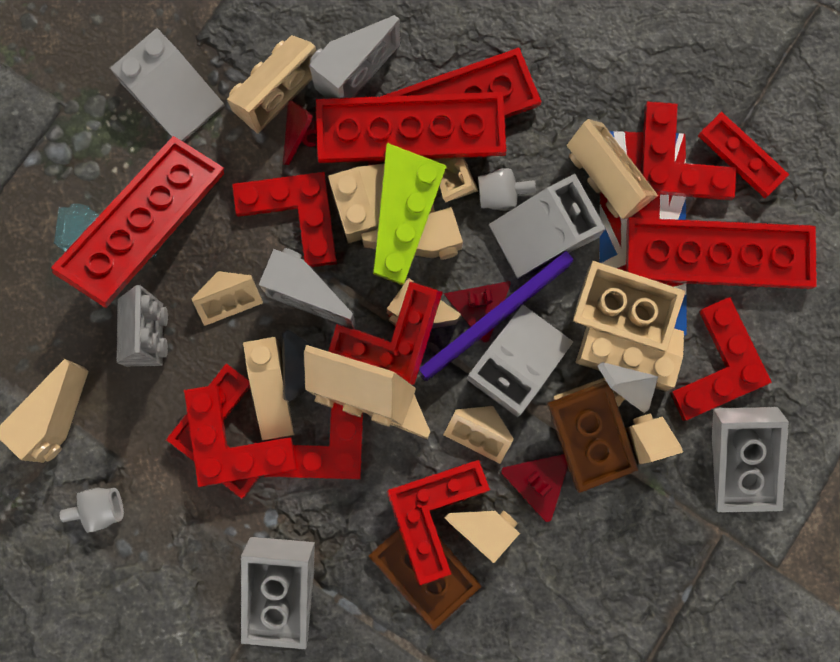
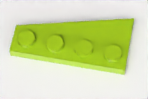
[373,143,446,285]

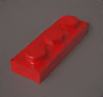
[698,111,790,199]

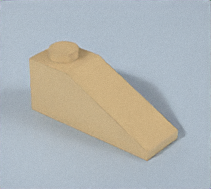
[361,207,463,260]
[243,337,294,441]

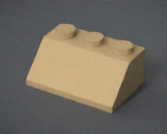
[227,35,316,134]
[567,119,658,219]
[573,261,685,352]
[576,326,684,392]
[304,345,416,427]

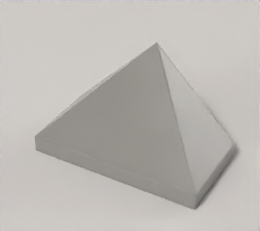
[597,362,658,413]

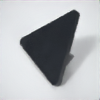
[282,330,314,401]

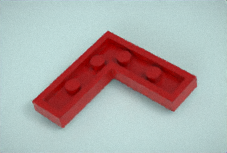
[641,101,736,200]
[232,172,337,267]
[328,281,443,385]
[670,297,772,421]
[166,363,261,499]
[184,385,297,487]
[264,403,363,480]
[387,460,490,586]

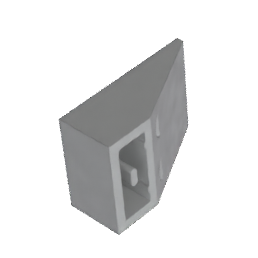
[489,174,606,279]
[117,285,168,367]
[466,305,573,417]

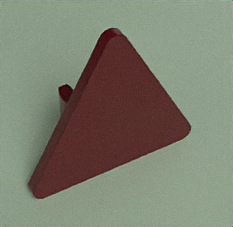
[283,100,317,165]
[444,281,511,343]
[501,454,568,522]

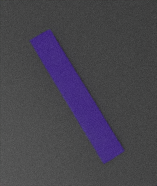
[418,251,573,382]

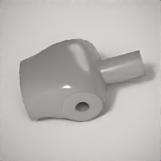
[478,168,536,211]
[60,487,124,533]

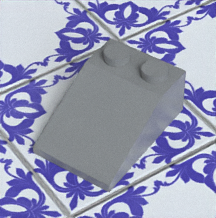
[309,15,400,99]
[110,28,225,142]
[259,248,356,329]
[712,407,789,512]
[241,537,315,649]

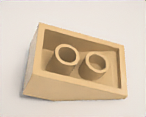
[328,163,435,243]
[0,359,89,463]

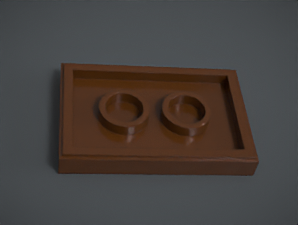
[547,381,638,493]
[369,529,482,631]

